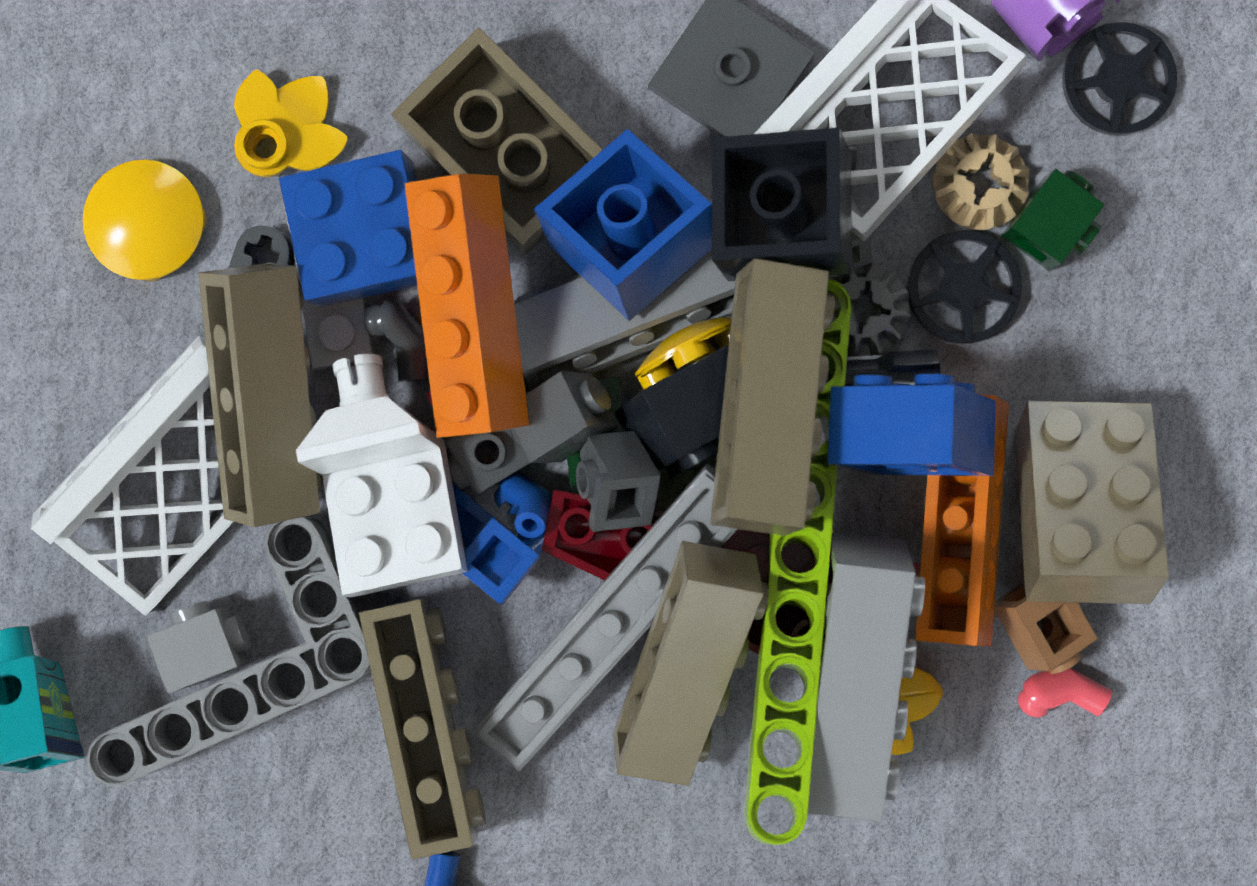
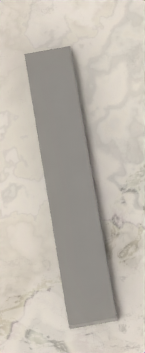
[473,463,737,772]

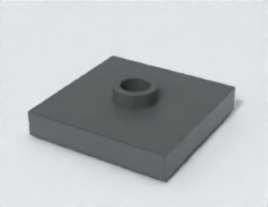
[648,0,815,137]

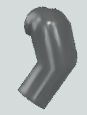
[364,300,428,382]

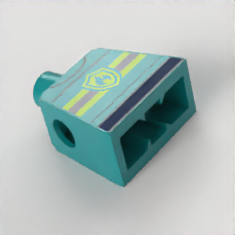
[0,626,84,774]

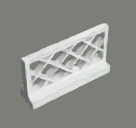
[754,0,1026,241]
[31,336,233,616]

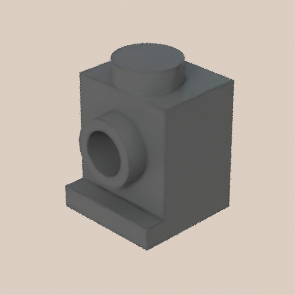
[446,428,534,495]
[576,431,661,532]

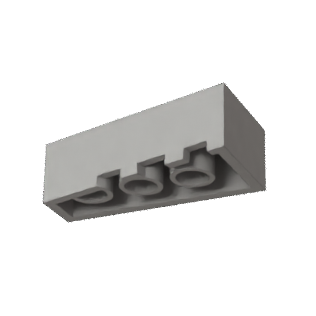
[808,531,925,822]

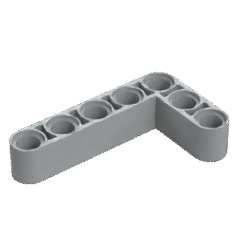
[87,516,371,787]

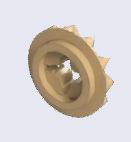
[932,133,1030,230]

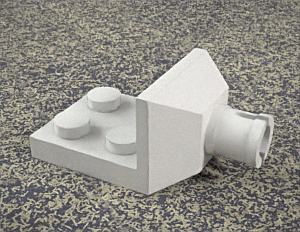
[296,354,468,598]

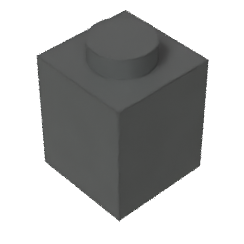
[514,371,618,463]

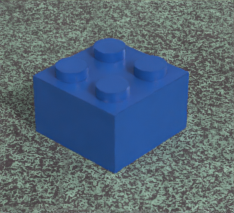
[534,129,712,321]
[279,149,418,307]
[828,374,996,476]

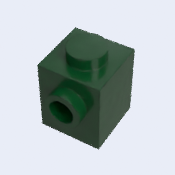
[1001,168,1105,271]

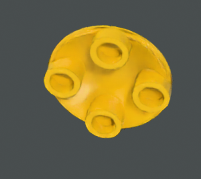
[83,160,207,282]
[635,316,732,390]

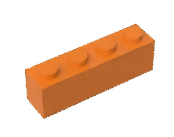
[405,174,529,438]

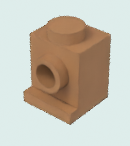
[994,581,1098,674]

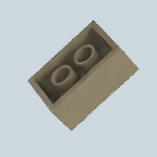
[391,27,602,255]
[1015,401,1169,604]

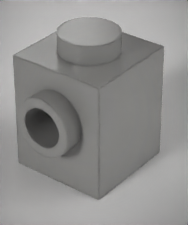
[145,601,251,694]

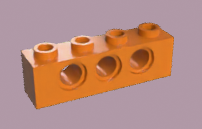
[915,394,1009,646]

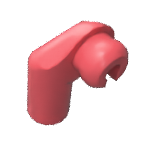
[1018,668,1112,718]

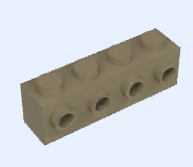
[710,259,834,536]
[198,264,322,528]
[613,541,768,786]
[359,597,486,860]

